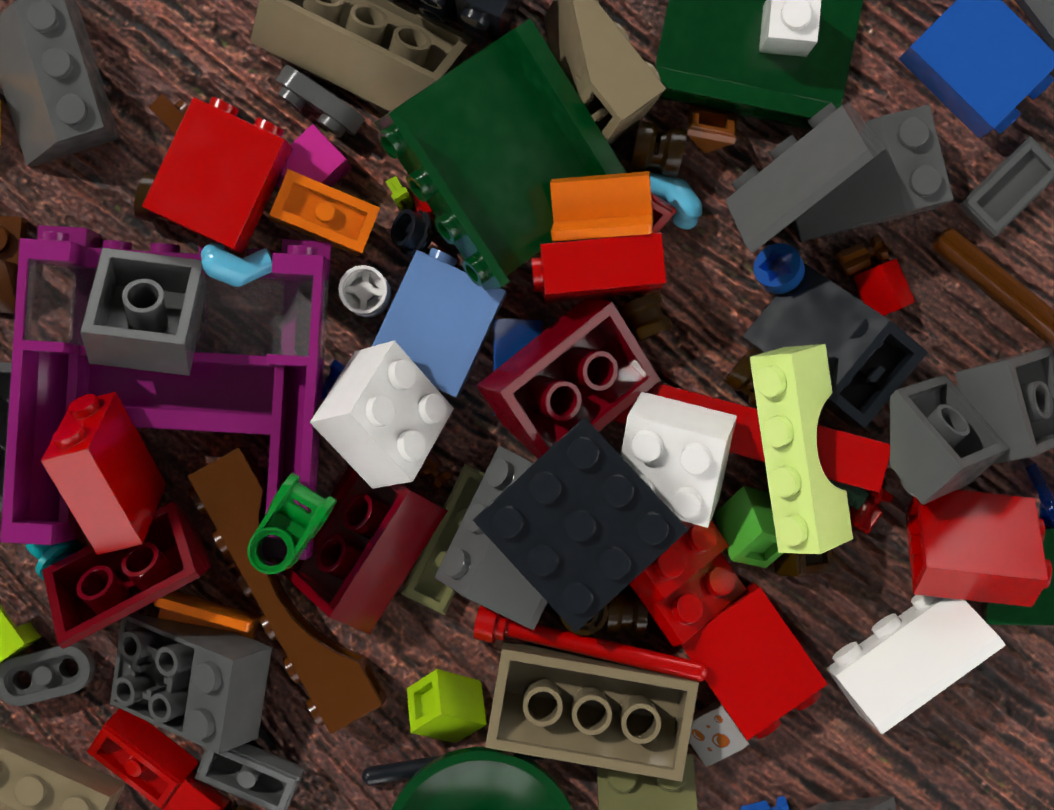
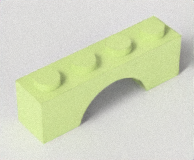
[750,344,853,554]

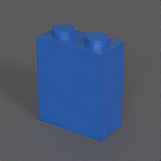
[898,0,1054,138]

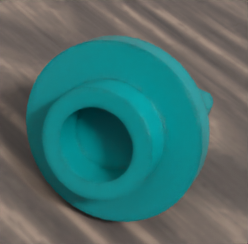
[25,540,81,580]

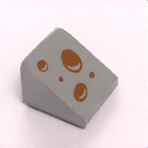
[689,699,749,767]

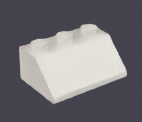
[826,595,1006,734]

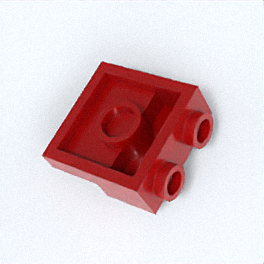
[630,520,747,647]

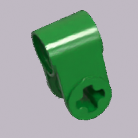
[247,473,337,574]

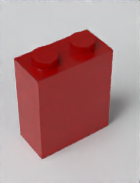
[142,97,293,255]
[531,232,666,303]
[41,391,167,555]
[905,490,1052,607]
[681,582,828,741]

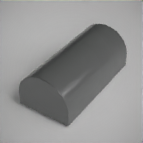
[195,743,305,810]

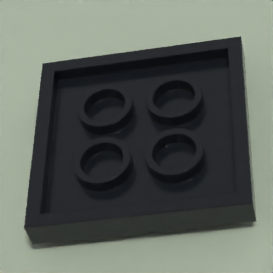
[473,417,688,633]

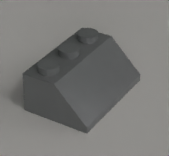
[0,0,120,167]
[725,102,885,253]
[434,446,547,630]

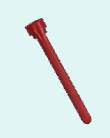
[474,605,708,682]

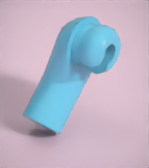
[650,172,703,229]
[201,243,273,287]

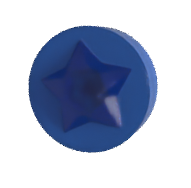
[753,243,805,294]

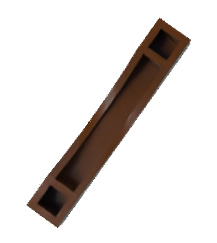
[188,447,387,734]

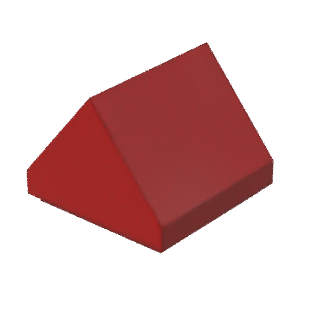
[851,258,916,316]

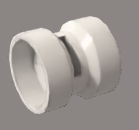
[338,265,392,318]

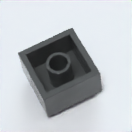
[81,248,207,376]

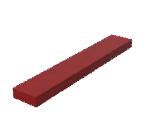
[612,383,890,493]

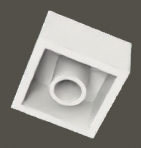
[310,340,454,489]
[621,392,737,528]

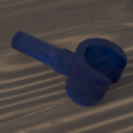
[1025,463,1054,527]

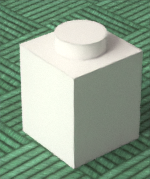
[759,0,821,57]

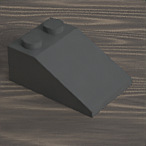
[794,104,954,243]

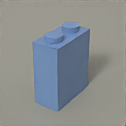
[372,248,506,398]

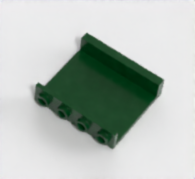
[655,0,863,130]
[374,18,626,290]

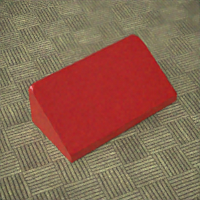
[87,708,198,810]

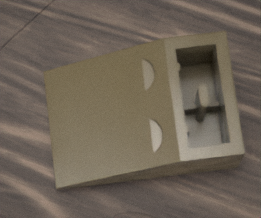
[543,0,666,145]

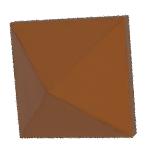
[687,106,737,153]

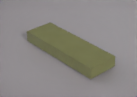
[401,464,485,615]

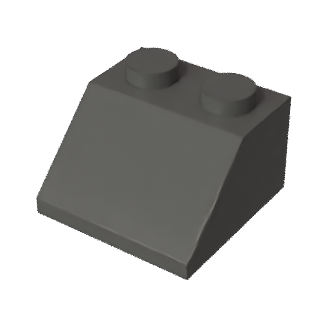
[955,346,1054,464]
[890,374,1009,505]

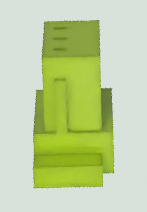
[385,176,415,212]

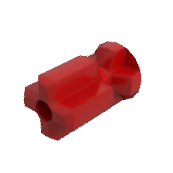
[849,487,894,534]

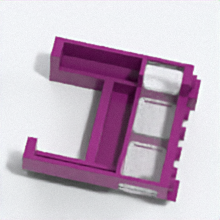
[0,225,331,560]

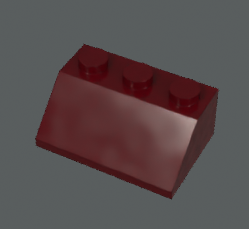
[476,298,660,459]
[281,465,448,635]
[42,501,211,649]

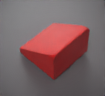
[163,772,230,810]

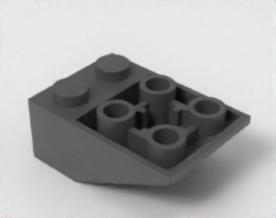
[110,613,272,754]

